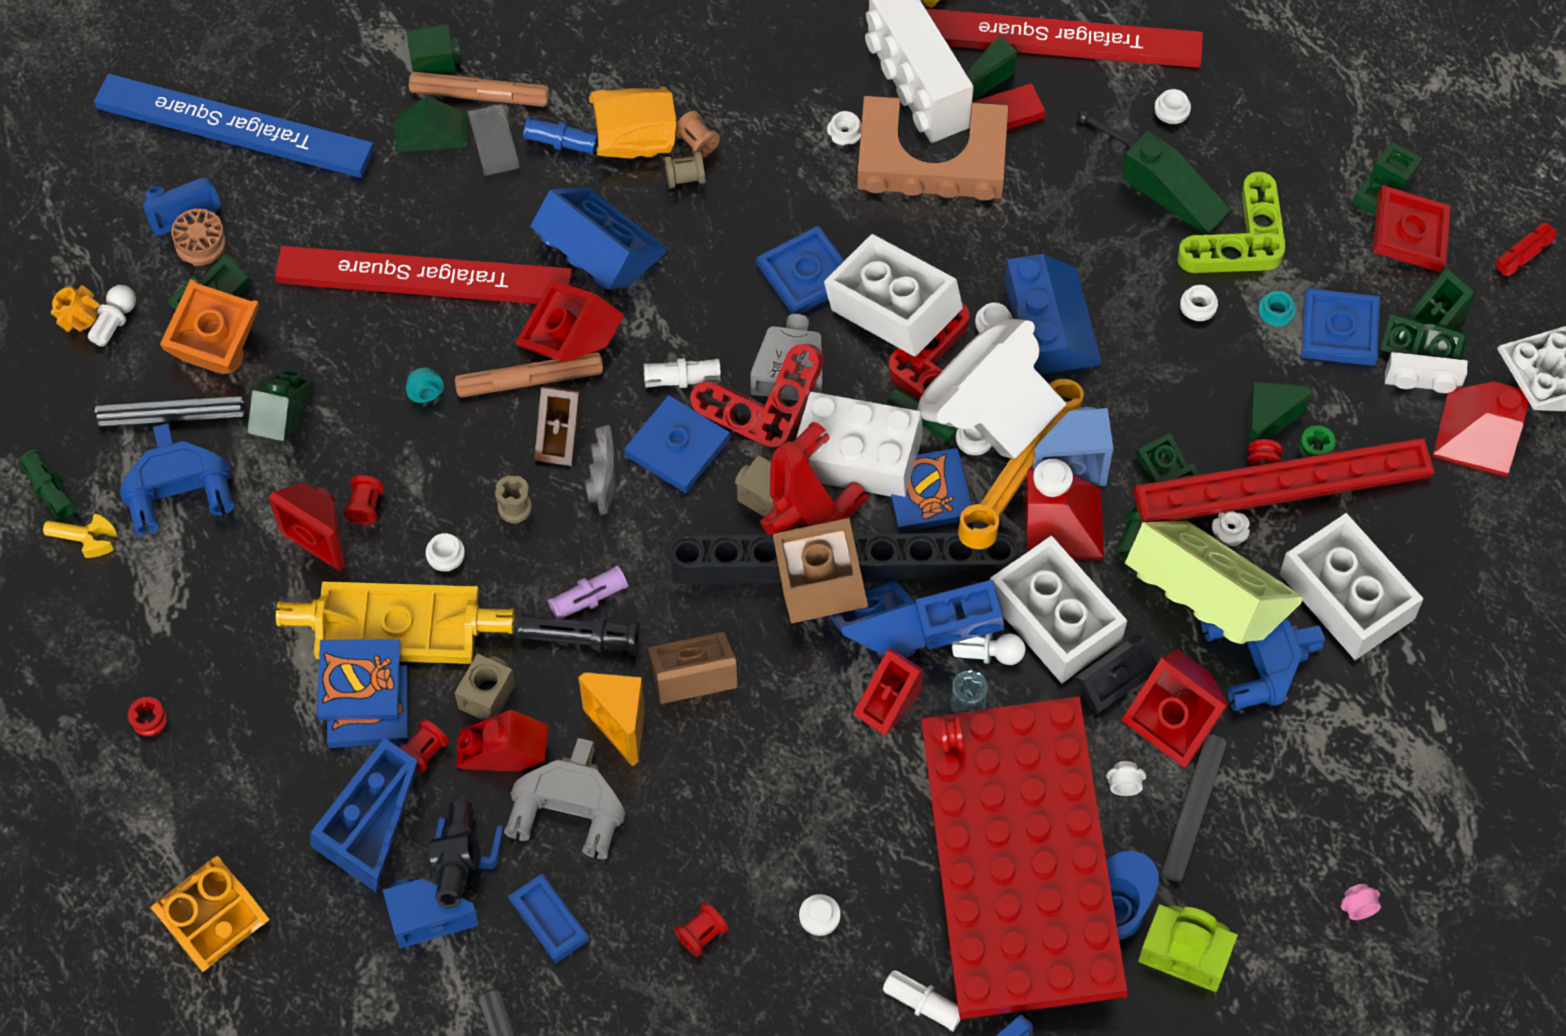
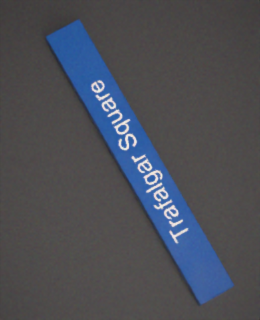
[94,74,375,178]

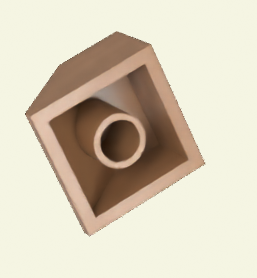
[773,518,868,623]

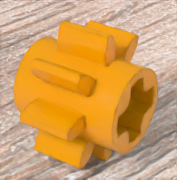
[51,285,100,332]

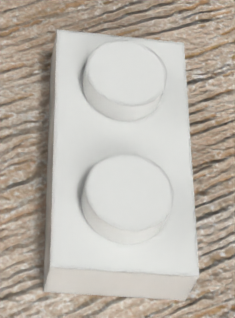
[1384,352,1467,393]

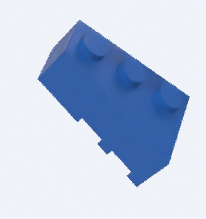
[310,738,417,893]

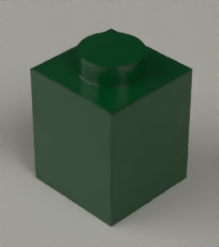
[406,25,461,75]

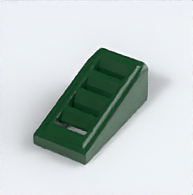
[966,36,1017,102]

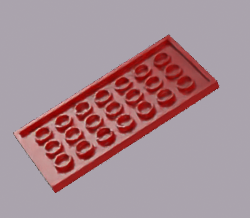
[921,696,1128,1019]

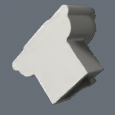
[917,318,1066,459]

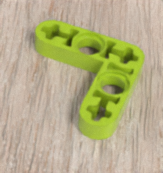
[1177,172,1285,273]

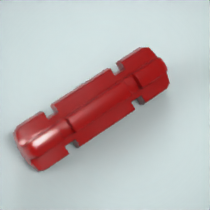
[1495,222,1557,276]

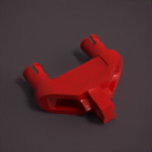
[760,422,868,535]

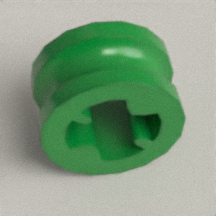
[1299,425,1336,458]

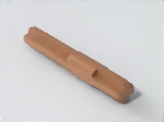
[409,72,549,107]
[455,352,603,398]

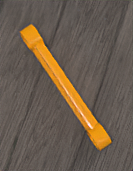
[958,379,1084,549]

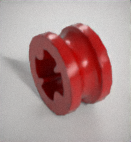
[1247,439,1283,467]
[128,697,167,736]
[939,714,964,753]

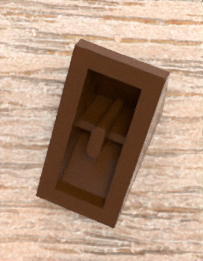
[534,386,583,466]

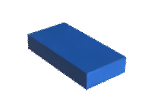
[508,873,589,964]

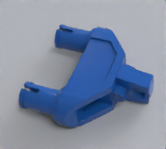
[120,423,234,536]
[1201,618,1325,711]

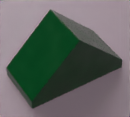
[395,95,468,152]
[1407,268,1476,329]
[1247,382,1313,447]

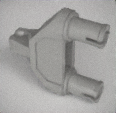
[504,738,626,859]

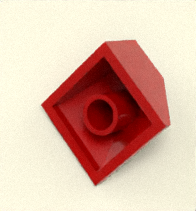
[515,280,624,363]
[1432,381,1529,477]
[1024,470,1104,561]
[268,482,345,572]
[1121,649,1228,768]

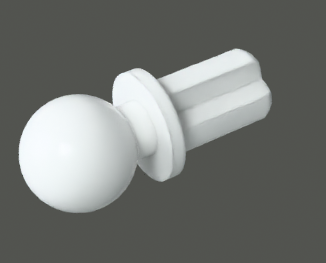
[88,285,136,347]
[952,633,1025,665]

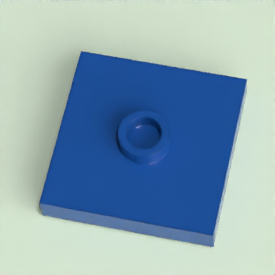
[624,395,730,493]

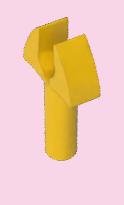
[43,514,118,558]

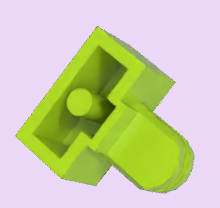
[1138,904,1238,992]

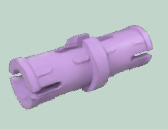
[547,565,628,619]

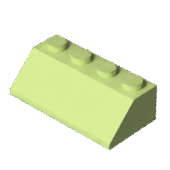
[1125,521,1304,644]

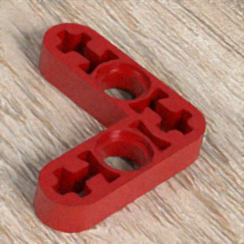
[888,302,969,400]
[690,344,824,448]

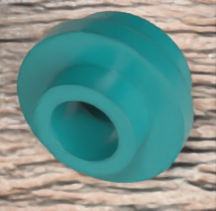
[1258,291,1296,327]
[406,368,444,403]

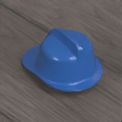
[1106,851,1159,939]

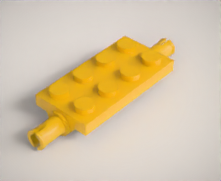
[276,582,515,664]

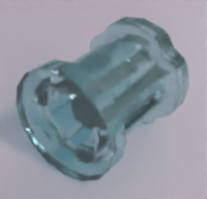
[951,671,988,714]

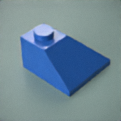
[829,580,926,657]

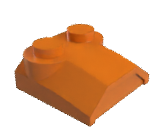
[160,279,260,374]

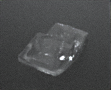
[584,425,616,515]

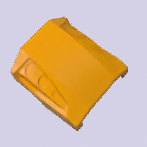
[589,87,676,159]
[150,856,269,972]

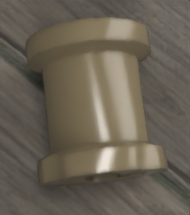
[664,151,705,188]
[495,475,532,523]

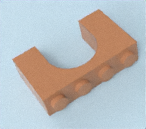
[857,96,1008,200]

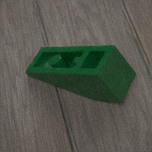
[1121,130,1231,235]

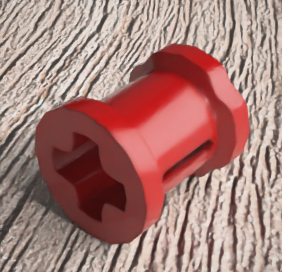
[343,475,384,525]
[398,719,450,773]
[674,902,729,957]

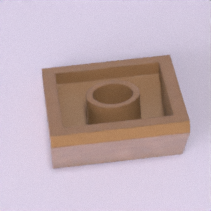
[648,632,737,704]

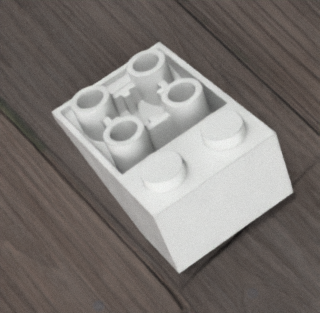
[1497,326,1566,411]

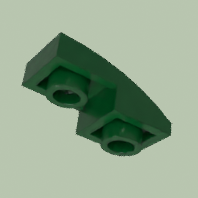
[1380,313,1470,360]
[1134,433,1200,483]

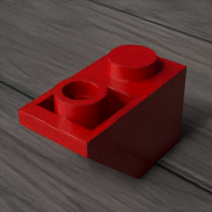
[456,710,548,772]

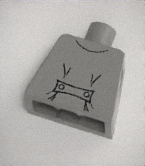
[751,314,822,401]

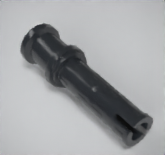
[518,614,640,656]

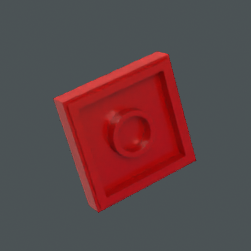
[1373,185,1451,272]

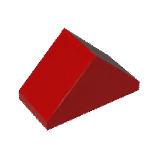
[853,648,923,736]

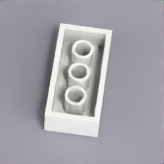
[865,0,973,143]

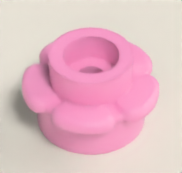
[1341,884,1381,920]

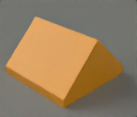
[578,673,645,766]

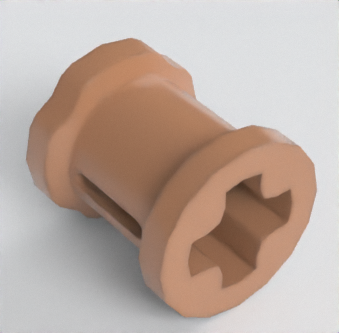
[675,111,720,158]

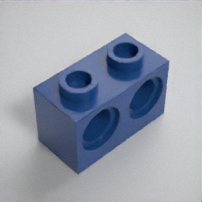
[915,580,1004,650]

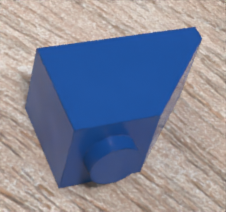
[383,878,479,949]

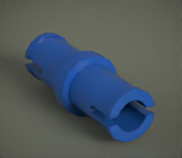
[523,116,598,155]

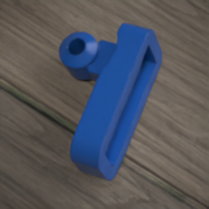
[143,178,221,235]

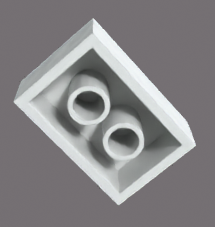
[824,234,963,357]
[797,391,923,497]
[1279,513,1423,660]
[990,536,1127,683]

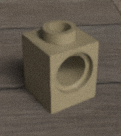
[735,455,774,517]
[455,654,516,720]

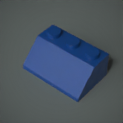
[530,187,668,290]
[1004,254,1101,375]

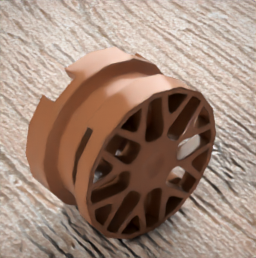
[171,209,226,266]

